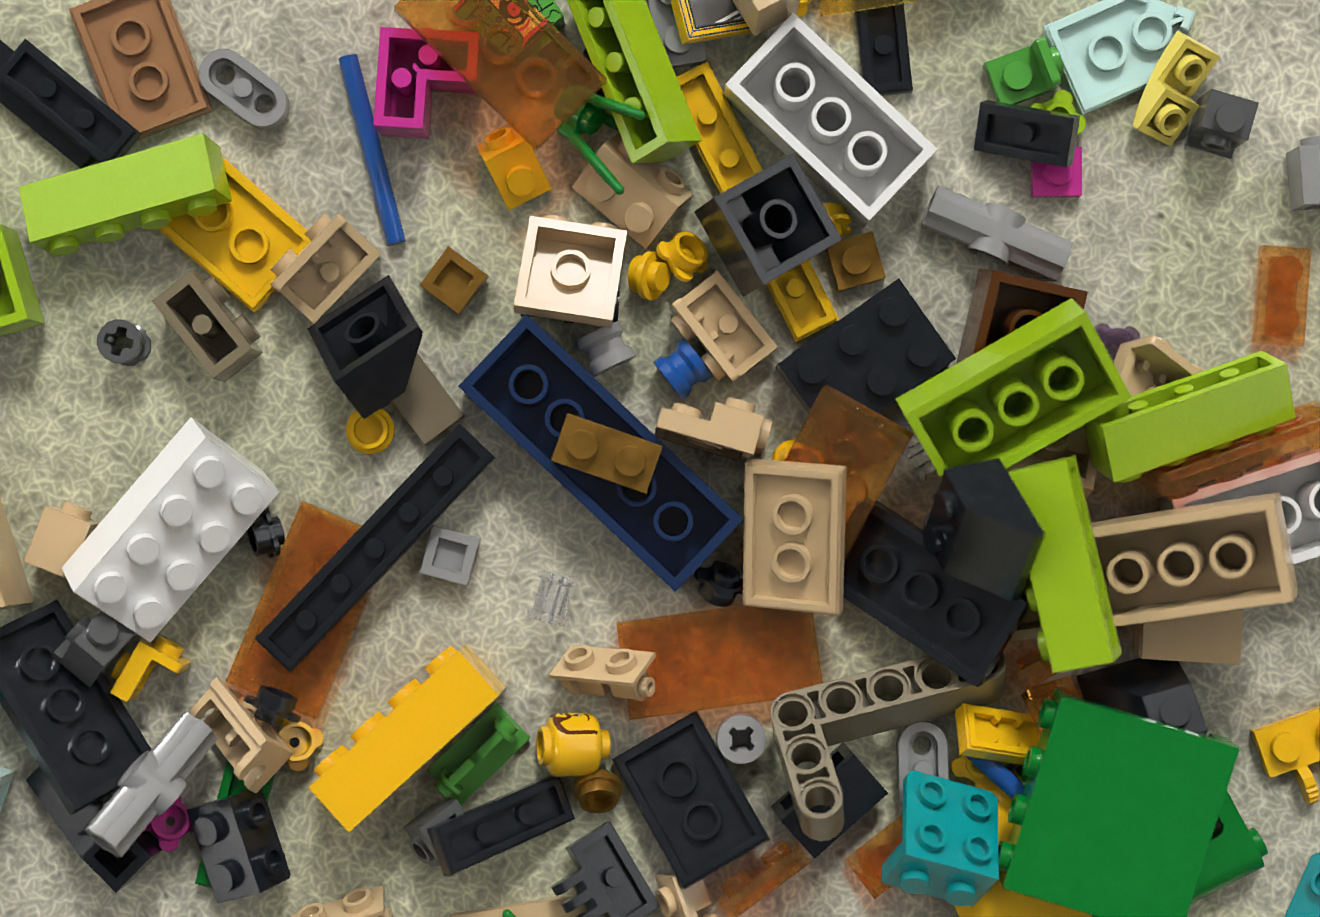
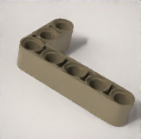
[770,653,1007,841]

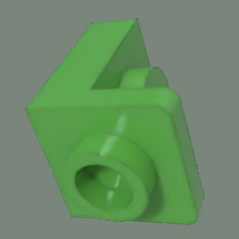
[983,37,1064,105]

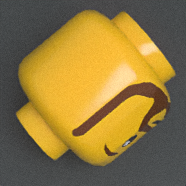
[536,712,610,777]

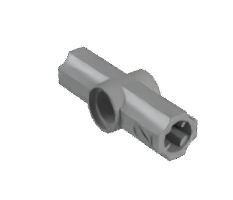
[920,186,1073,282]
[85,712,218,857]

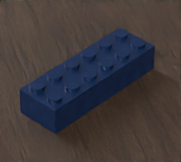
[458,314,744,592]

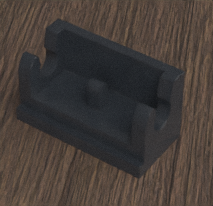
[771,743,888,859]

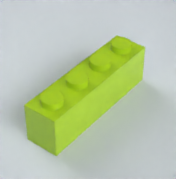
[567,0,702,163]
[18,133,232,256]
[1084,351,1296,483]
[1008,455,1122,673]

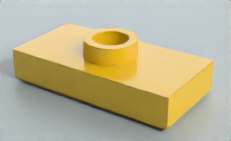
[955,703,1043,765]

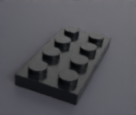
[843,495,1030,687]
[0,600,151,816]

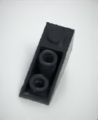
[26,767,162,893]

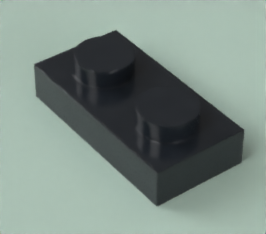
[974,100,1080,167]

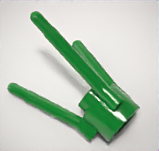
[554,85,646,195]

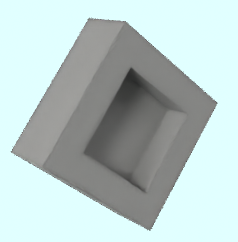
[419,525,481,586]

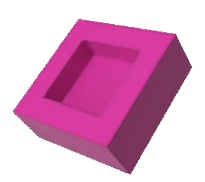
[1031,147,1082,198]

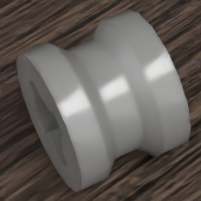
[576,321,636,377]
[716,712,766,764]

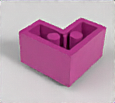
[373,27,484,139]

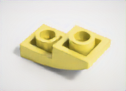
[1133,30,1220,147]

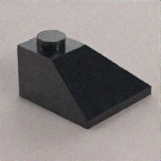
[307,275,423,419]
[1076,658,1208,736]

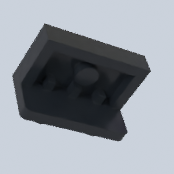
[187,788,291,904]

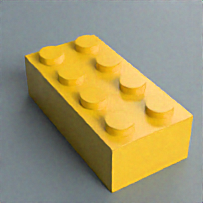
[308,644,506,832]

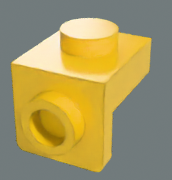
[477,126,552,211]
[110,635,191,702]

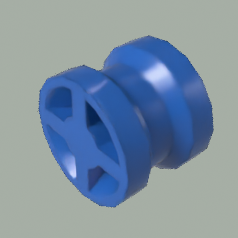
[653,338,713,400]

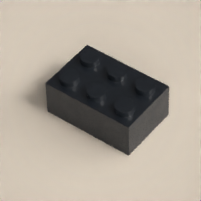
[775,278,956,446]

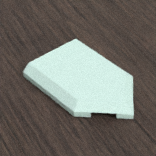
[1043,0,1196,116]

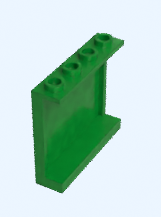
[998,687,1240,917]

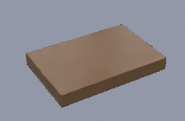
[69,0,214,141]

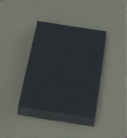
[612,710,771,890]

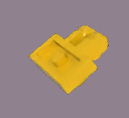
[1250,706,1320,805]

